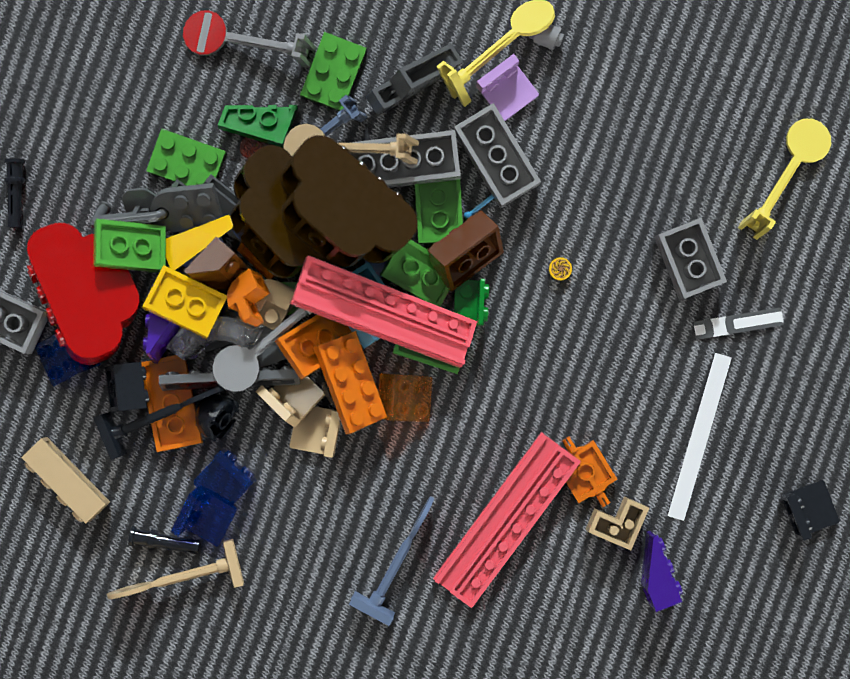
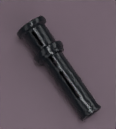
[4,158,25,228]
[128,526,200,554]

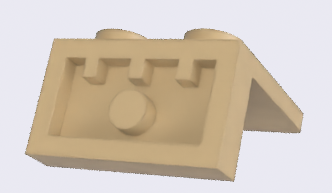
[256,376,325,427]
[290,406,341,458]

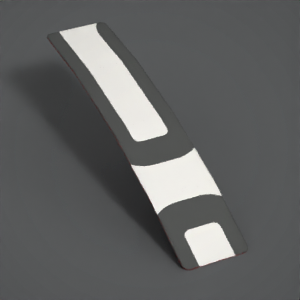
[694,307,784,339]

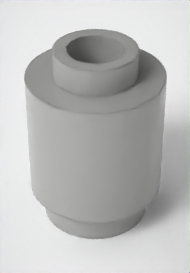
[529,24,564,50]

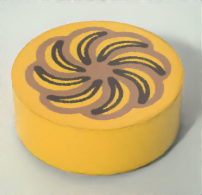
[549,258,572,281]

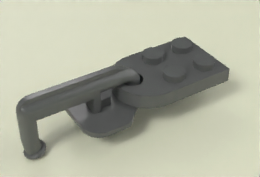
[90,183,223,232]

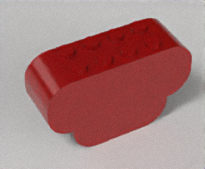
[27,223,139,365]

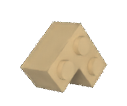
[586,496,649,550]

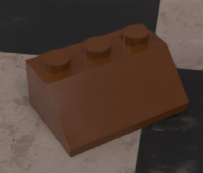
[428,210,504,292]
[184,237,249,295]

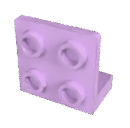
[476,54,539,121]

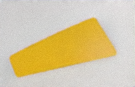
[166,215,233,270]

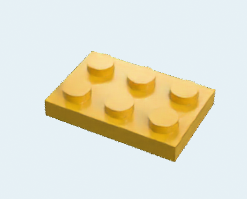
[142,265,227,339]

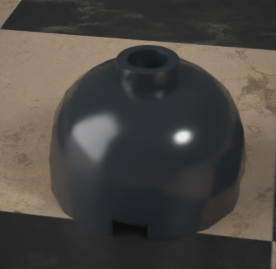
[195,395,239,441]

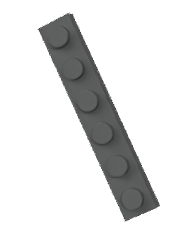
[159,366,300,391]

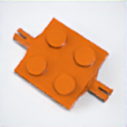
[562,436,618,507]

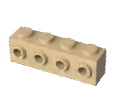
[21,437,110,524]

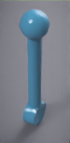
[463,195,494,220]

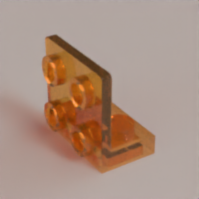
[378,373,432,422]

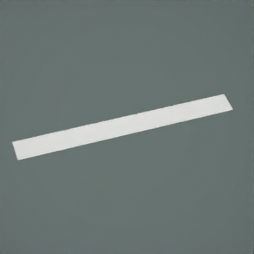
[668,353,731,521]

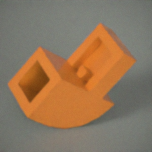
[227,268,270,327]

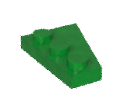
[218,105,298,148]

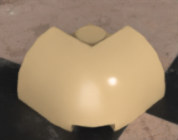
[256,279,295,330]

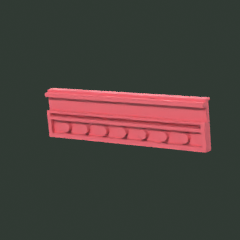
[290,256,477,368]
[433,432,581,608]

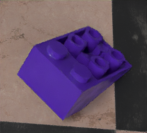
[143,285,181,363]
[641,531,683,612]

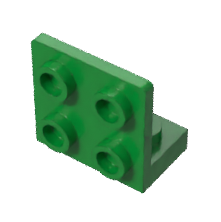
[454,279,489,326]

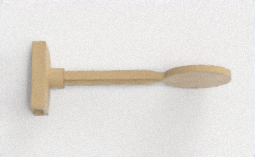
[283,124,419,164]
[107,538,244,599]

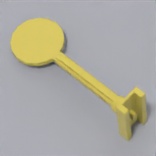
[436,0,555,107]
[738,119,831,240]

